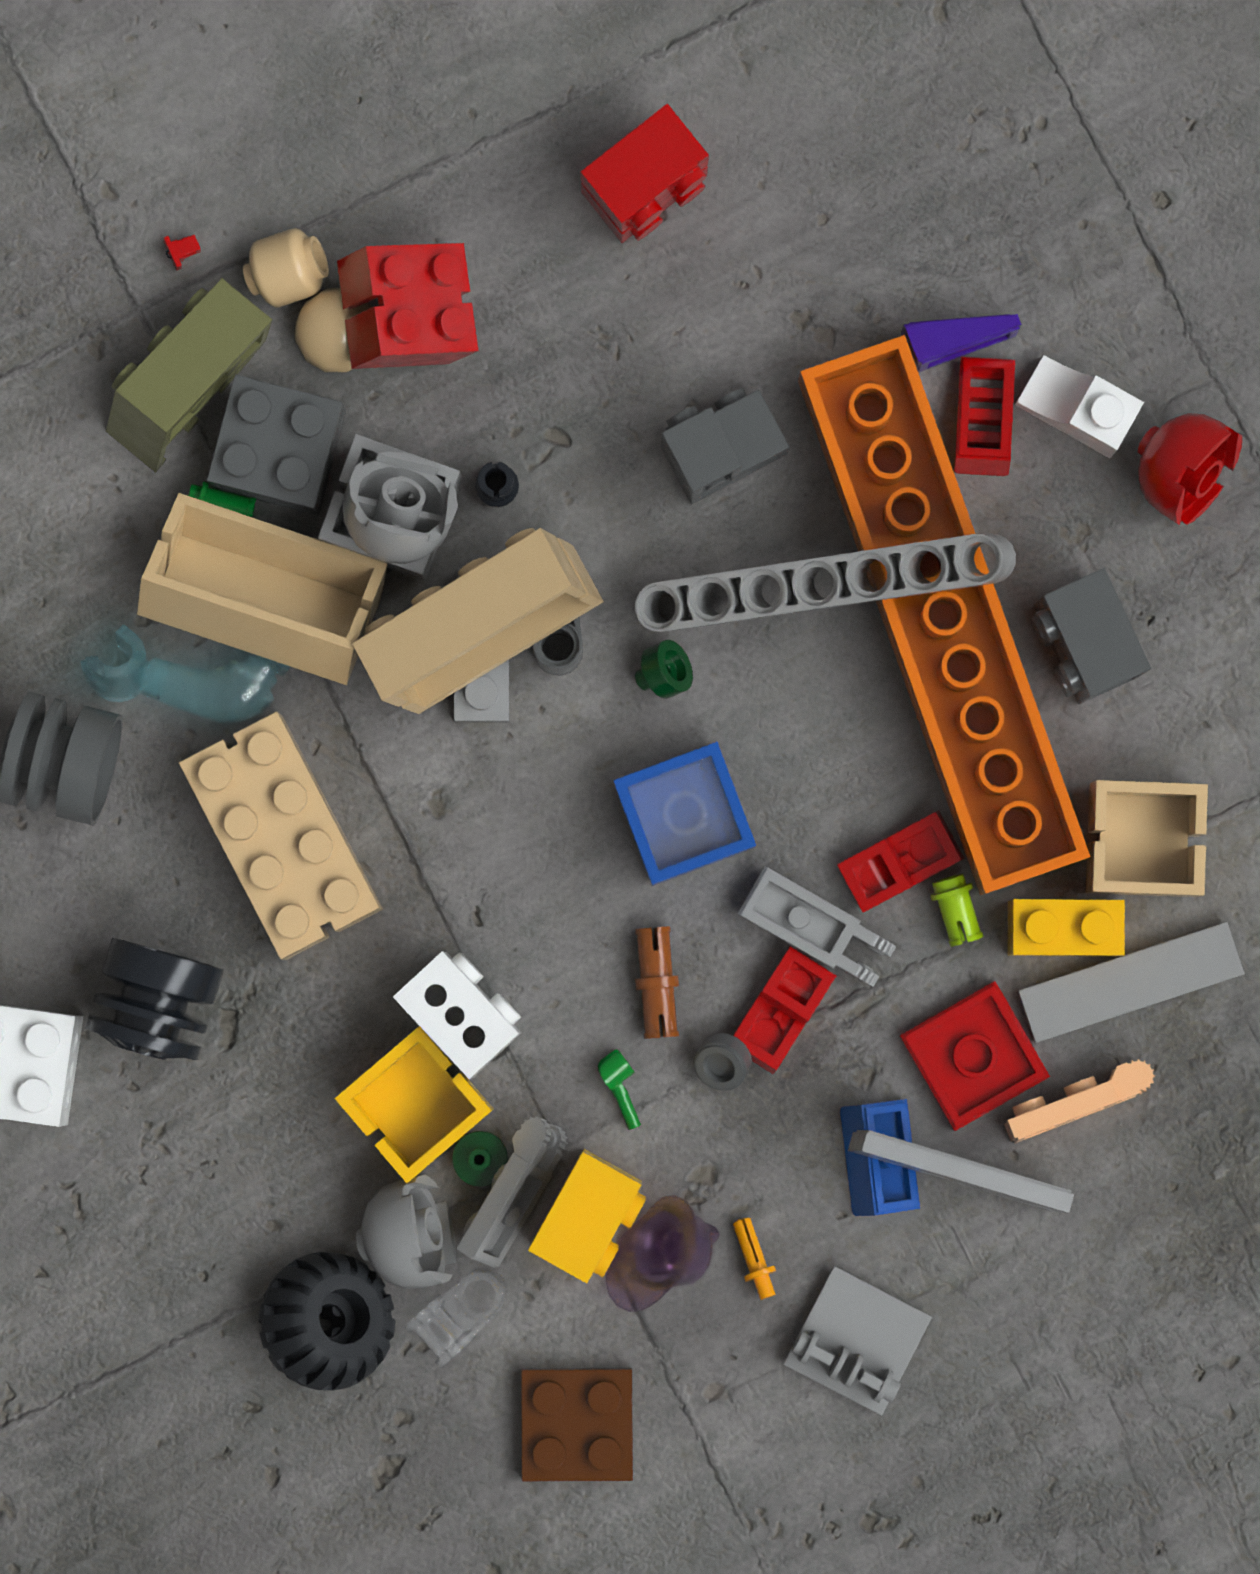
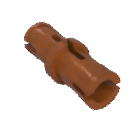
[635,926,679,1039]

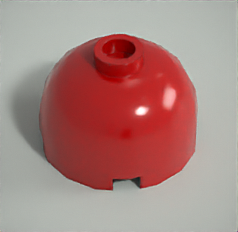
[1137,413,1242,525]

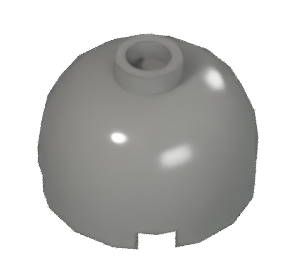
[343,451,458,564]
[356,1174,456,1289]

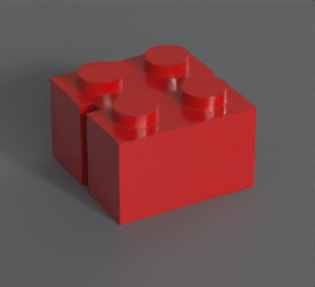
[580,103,709,243]
[337,243,479,369]

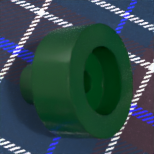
[635,640,693,699]
[452,1131,508,1187]

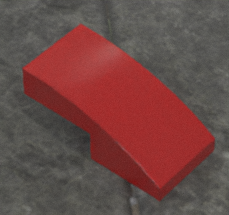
[837,810,965,913]
[733,946,836,1074]

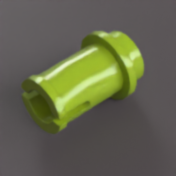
[930,874,984,947]

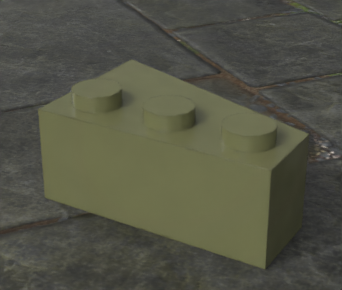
[106,278,272,473]

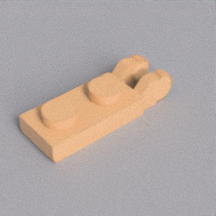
[1004,1059,1155,1144]

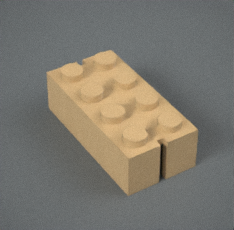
[137,493,388,685]
[352,528,604,714]
[179,712,383,960]

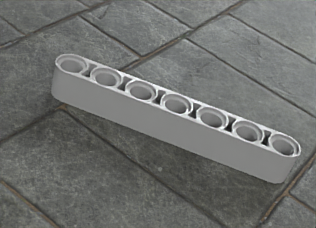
[635,534,1016,632]

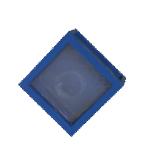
[613,742,757,886]

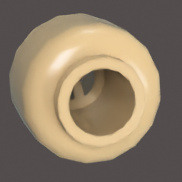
[243,228,329,308]

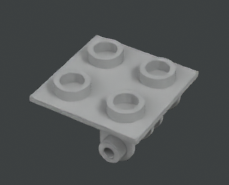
[784,1266,932,1416]

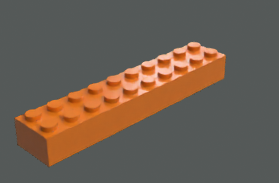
[798,335,1091,896]

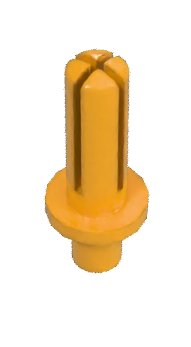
[733,1217,776,1300]

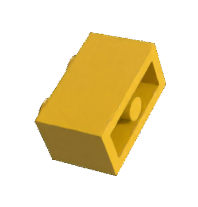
[1008,899,1125,956]

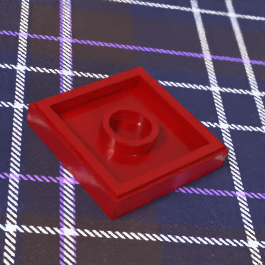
[899,981,1050,1131]

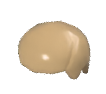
[295,288,372,372]

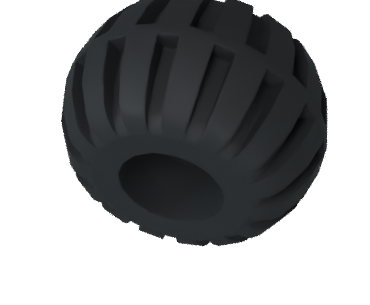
[258,1252,396,1391]

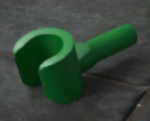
[598,1049,641,1130]

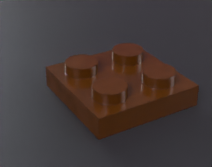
[522,1368,633,1482]

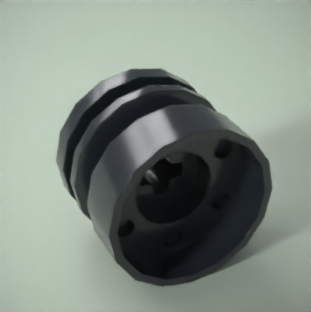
[85,938,224,1060]

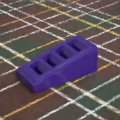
[901,314,1022,372]

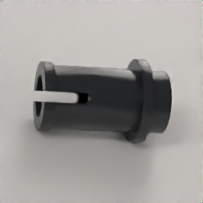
[475,462,519,508]

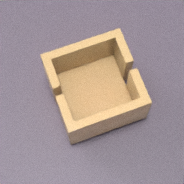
[1086,780,1208,897]

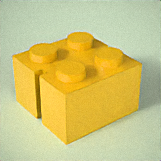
[334,1026,494,1183]
[528,1148,646,1284]

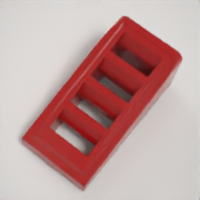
[954,357,1015,476]

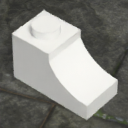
[1015,355,1144,458]

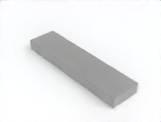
[1017,922,1245,1043]
[848,1130,1074,1213]

